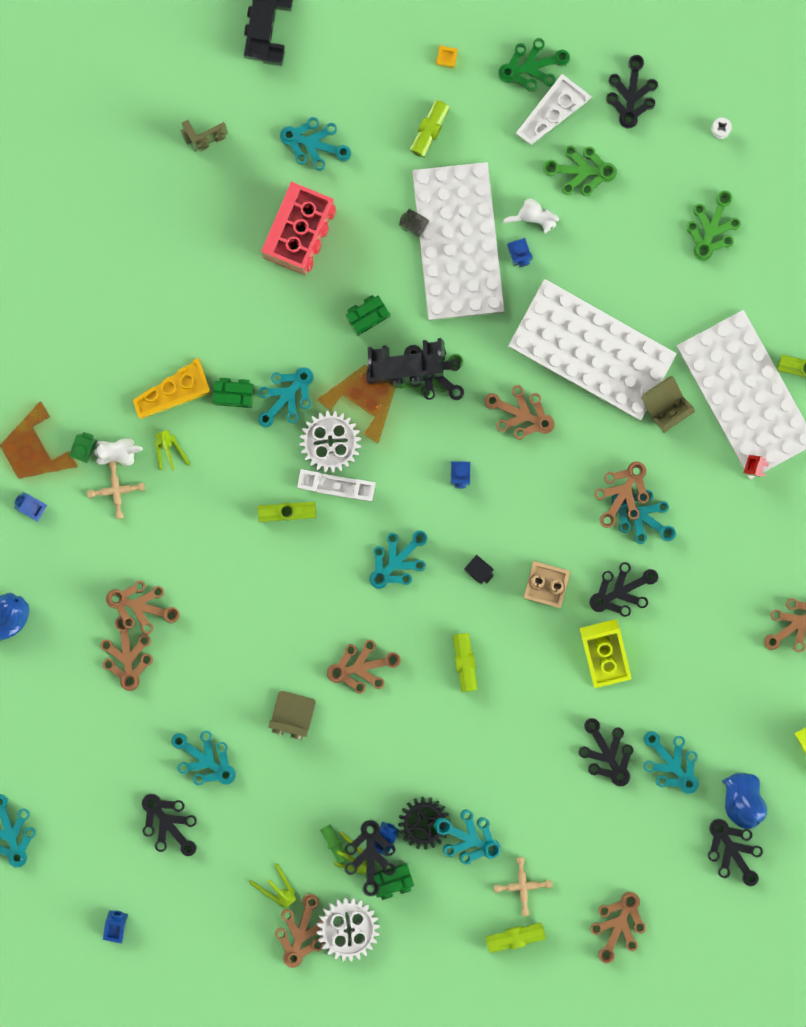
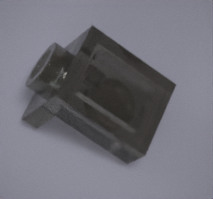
[399,209,429,237]

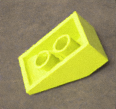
[579,619,632,688]

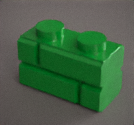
[346,295,390,336]
[213,378,254,408]
[375,863,414,900]

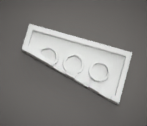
[516,74,592,146]

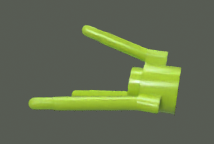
[154,430,190,471]
[334,832,366,874]
[249,863,297,909]

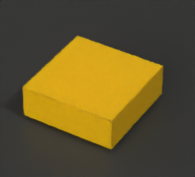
[436,45,458,69]

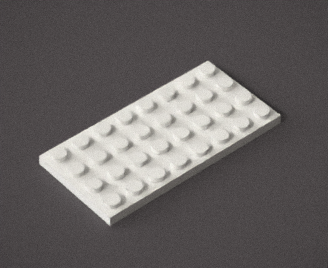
[412,162,504,321]
[507,279,677,421]
[676,310,806,480]

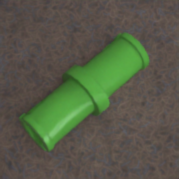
[320,824,347,864]

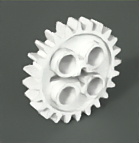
[299,411,361,473]
[316,897,380,961]

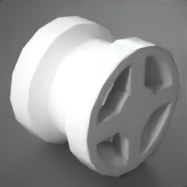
[711,118,732,139]

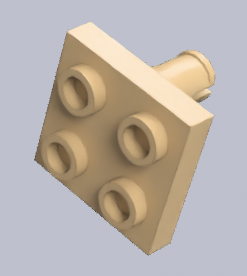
[523,561,571,608]

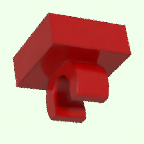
[743,455,769,477]

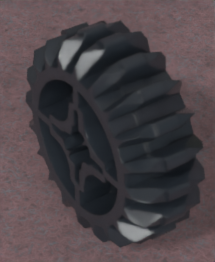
[398,797,450,850]

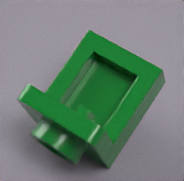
[69,432,97,463]

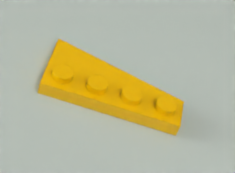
[132,358,211,419]

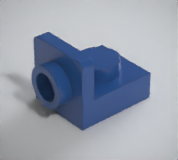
[507,238,533,267]
[451,461,470,489]
[14,492,47,522]
[374,822,399,857]
[103,910,128,944]

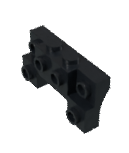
[244,0,293,66]
[366,338,445,387]

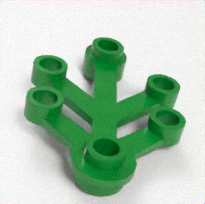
[498,38,570,92]

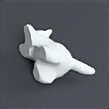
[504,199,559,234]
[94,438,143,466]

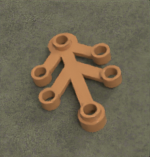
[485,385,554,440]
[594,461,649,528]
[106,580,180,635]
[763,598,806,652]
[101,616,153,691]
[327,640,401,693]
[590,892,646,963]
[275,893,323,968]

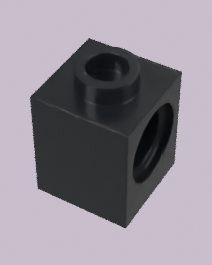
[464,554,494,584]

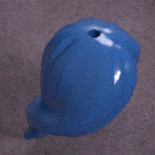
[0,593,29,641]
[722,773,767,829]

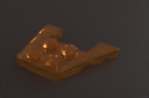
[317,365,396,444]
[0,402,78,479]

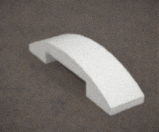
[297,469,376,502]

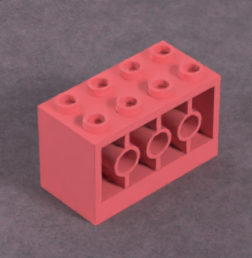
[261,181,336,275]

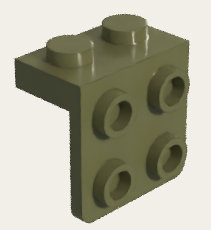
[180,120,228,152]
[641,376,695,433]
[268,691,316,740]

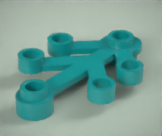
[280,117,351,171]
[258,367,313,428]
[611,490,676,544]
[369,530,427,589]
[171,731,236,785]
[643,731,699,794]
[0,794,36,867]
[434,809,501,865]

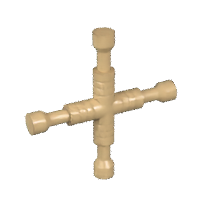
[87,462,145,519]
[494,857,552,916]

